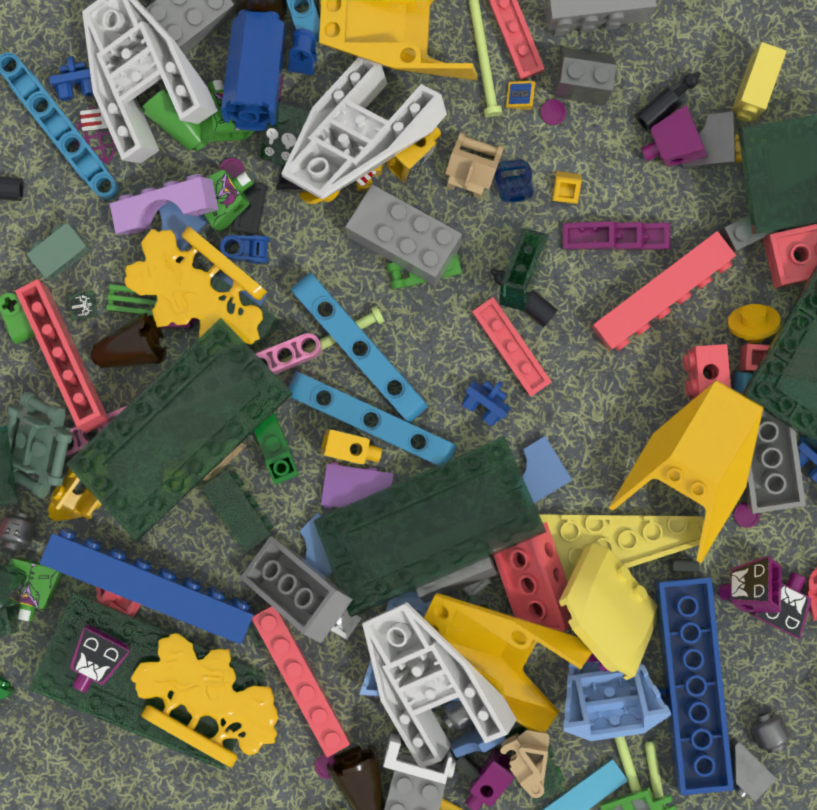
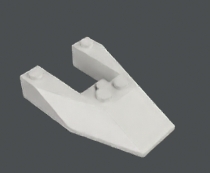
[82,0,218,163]
[281,57,447,199]
[362,602,517,768]

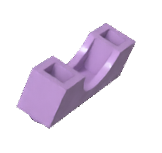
[109,174,219,236]

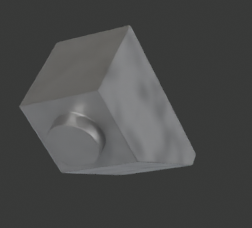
[730,738,777,801]

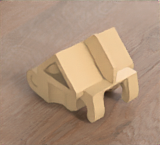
[445,132,504,199]
[500,730,550,798]

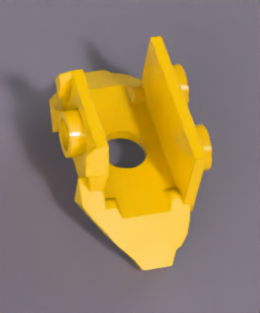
[48,448,112,521]

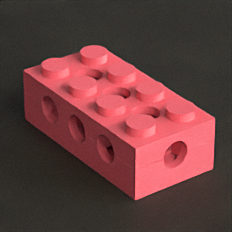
[763,224,817,289]
[683,344,731,401]
[489,522,572,631]

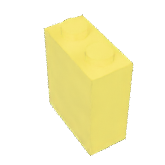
[731,42,787,122]

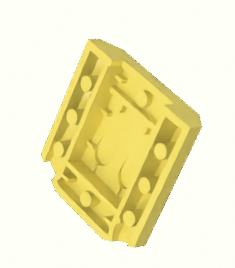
[559,543,658,680]

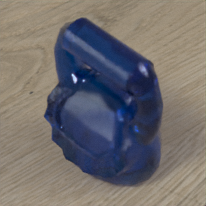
[494,159,534,203]

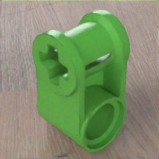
[0,293,35,345]

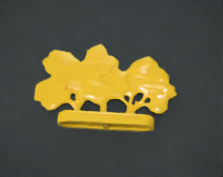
[124,226,267,354]
[131,633,279,768]

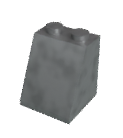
[554,47,617,105]

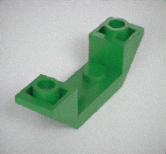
[234,378,299,485]

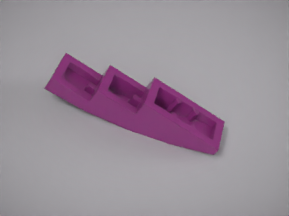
[563,221,671,250]

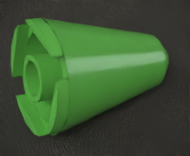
[140,89,209,152]

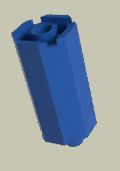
[221,10,286,131]

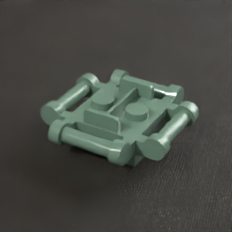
[0,392,73,498]

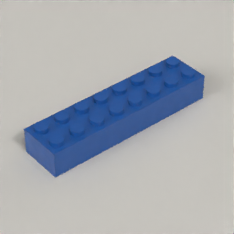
[39,527,254,645]
[654,576,734,796]

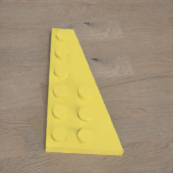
[537,514,704,582]

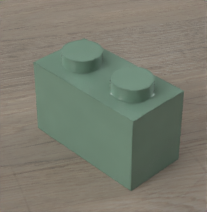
[26,222,91,281]

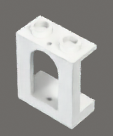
[383,732,456,784]

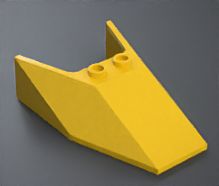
[319,0,478,80]
[609,380,764,563]
[424,593,592,733]

